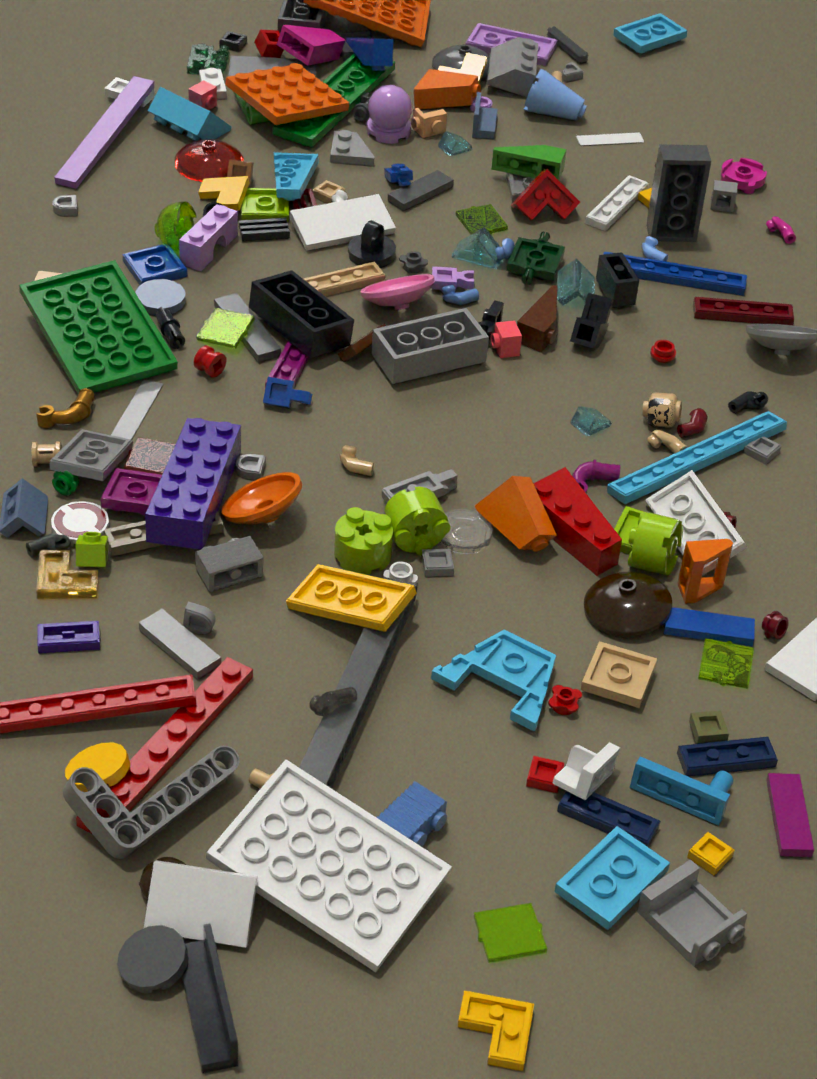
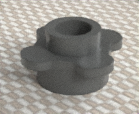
[399,251,428,273]

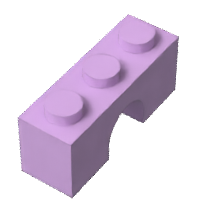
[179,204,238,271]

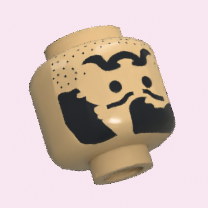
[642,392,682,428]

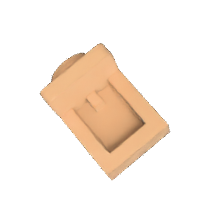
[411,108,447,138]

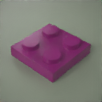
[101,468,162,515]

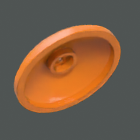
[221,472,302,525]

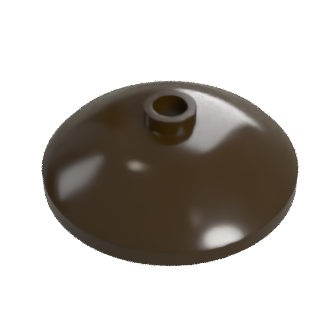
[584,572,672,637]

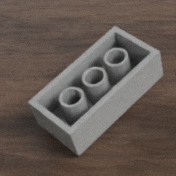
[372,308,489,384]

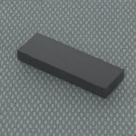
[387,170,454,211]

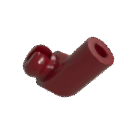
[677,408,708,438]

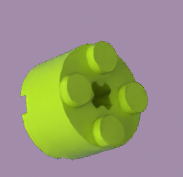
[384,487,451,556]
[334,507,393,575]
[628,511,683,575]

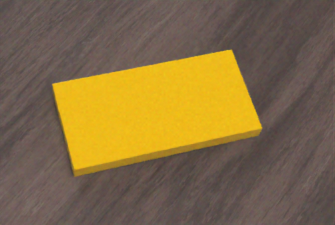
[286,564,417,632]

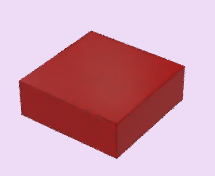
[526,756,565,793]

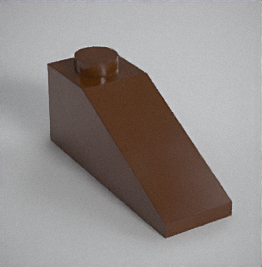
[517,285,557,352]

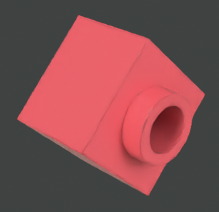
[189,80,217,110]
[491,321,522,358]

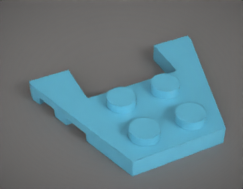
[431,629,556,731]

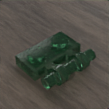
[187,44,230,75]

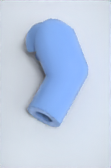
[642,236,668,262]

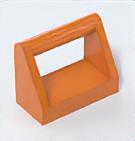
[677,539,733,604]

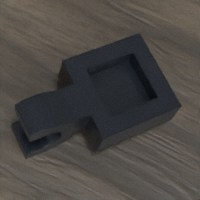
[478,300,504,340]

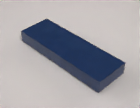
[677,737,778,777]
[557,791,661,847]

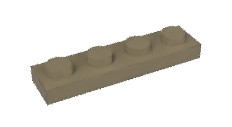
[104,511,224,556]

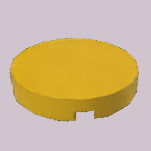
[65,742,130,792]

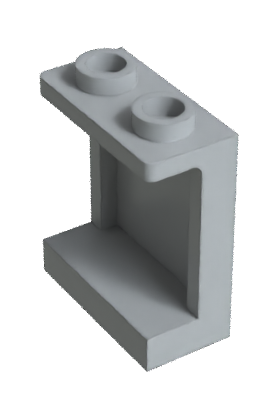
[637,859,748,967]

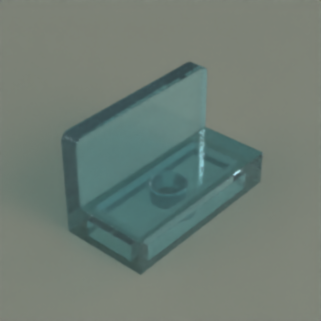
[557,258,595,306]

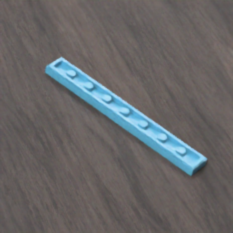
[607,411,787,504]

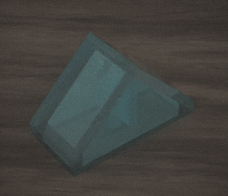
[452,227,503,269]

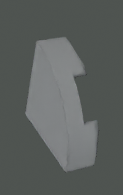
[562,62,584,82]

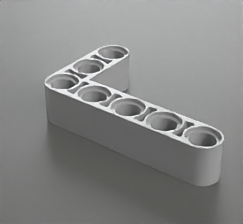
[63,745,240,859]

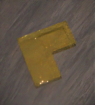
[36,550,98,599]

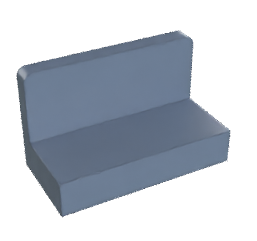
[472,92,498,139]
[0,478,48,538]

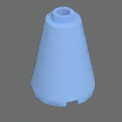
[524,69,587,120]

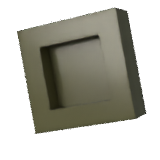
[689,711,729,744]

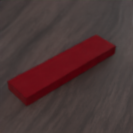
[693,297,794,326]

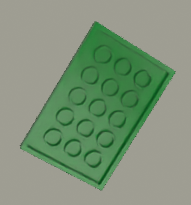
[19,260,178,394]

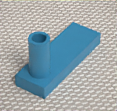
[630,756,734,826]

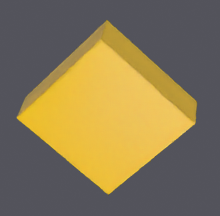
[687,832,735,876]

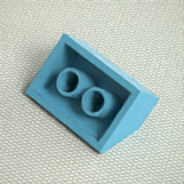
[148,87,232,143]

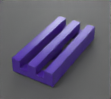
[37,621,100,653]

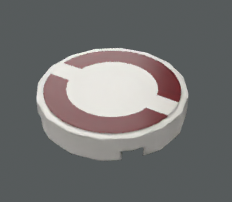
[51,501,109,547]

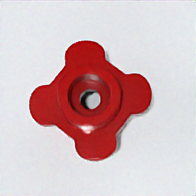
[548,685,582,715]

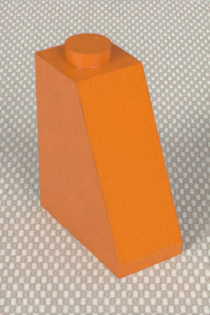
[414,69,481,109]
[475,476,557,552]

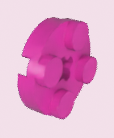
[720,158,767,194]

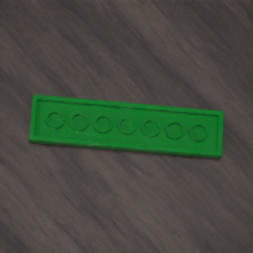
[273,53,395,147]

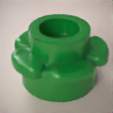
[52,471,79,496]

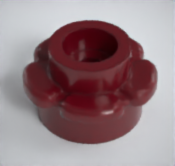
[762,611,788,639]

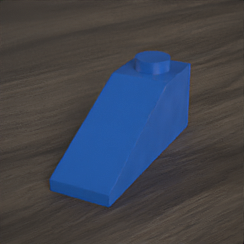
[346,38,393,70]

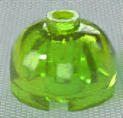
[155,201,197,251]

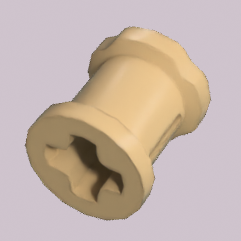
[31,441,62,467]

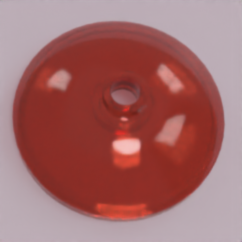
[175,139,244,182]

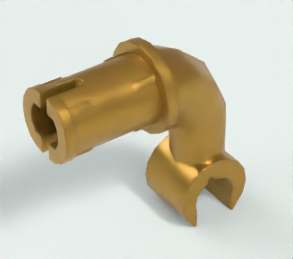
[36,388,95,428]

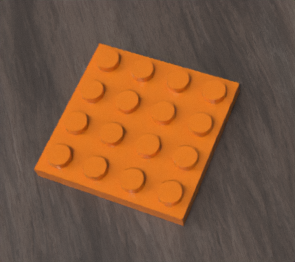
[225,63,349,125]

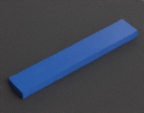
[603,252,747,296]

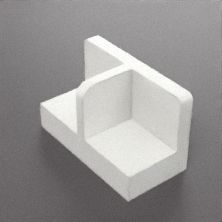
[553,742,620,800]

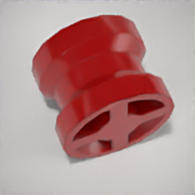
[194,345,227,378]

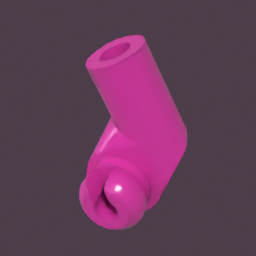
[766,216,796,244]

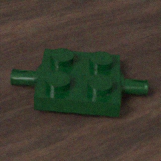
[506,231,565,285]

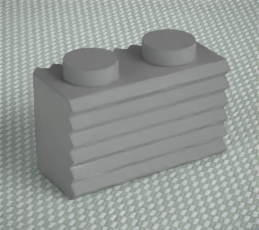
[195,536,263,592]

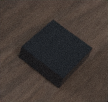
[219,31,247,52]

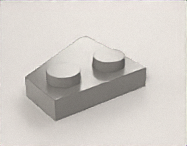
[330,130,374,166]

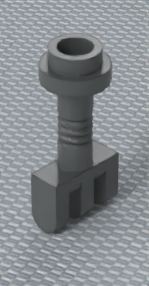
[353,92,370,121]

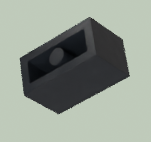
[596,252,639,308]

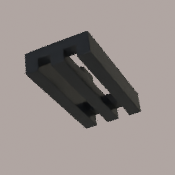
[239,218,290,241]

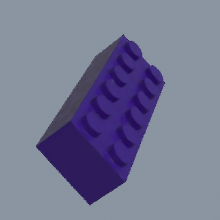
[145,418,241,550]

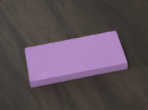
[466,23,557,66]

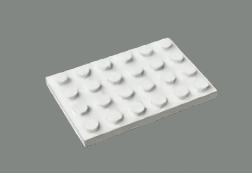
[206,759,452,972]

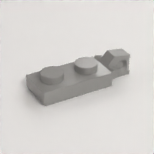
[382,469,458,503]

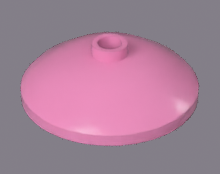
[361,274,435,310]

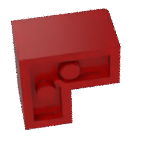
[511,170,580,221]

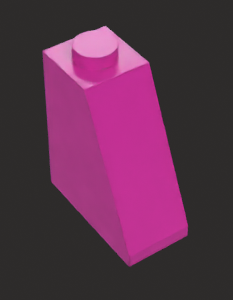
[277,25,346,66]

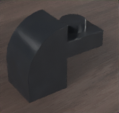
[570,292,614,349]

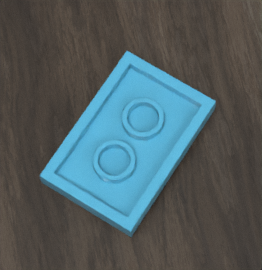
[613,13,688,53]
[555,826,670,930]

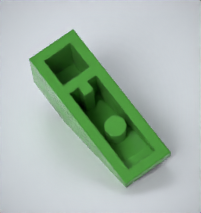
[491,145,567,180]

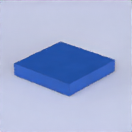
[123,243,188,285]

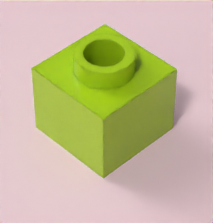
[76,532,108,567]

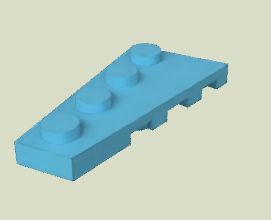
[274,152,319,201]

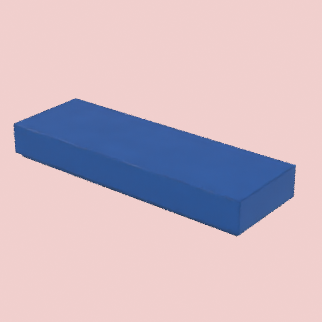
[664,607,755,647]

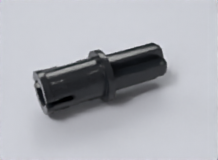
[155,307,186,349]

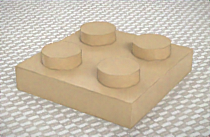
[581,641,657,708]

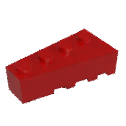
[533,467,622,576]

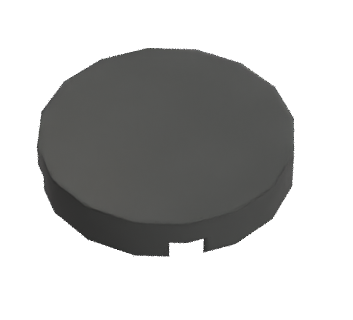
[117,925,189,994]

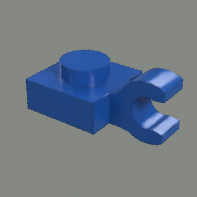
[384,164,413,186]
[263,377,313,408]

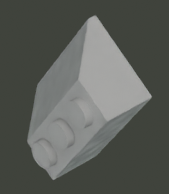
[486,37,538,97]

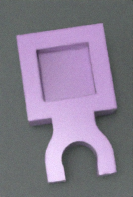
[432,267,474,291]

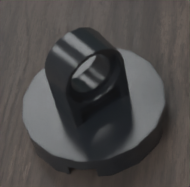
[348,220,396,268]

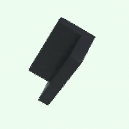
[181,924,238,1073]

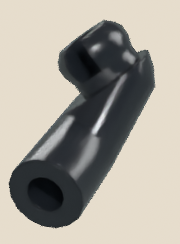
[728,391,768,413]

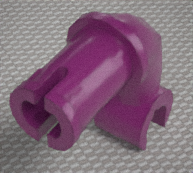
[572,459,621,494]

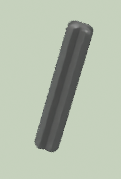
[547,26,589,64]

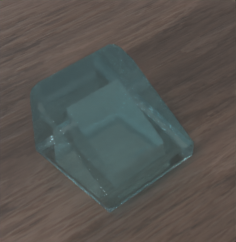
[438,131,473,156]
[571,406,612,436]

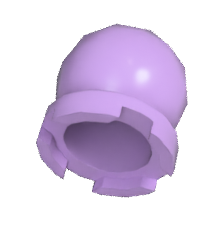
[367,85,412,144]

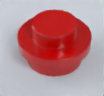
[650,340,676,363]

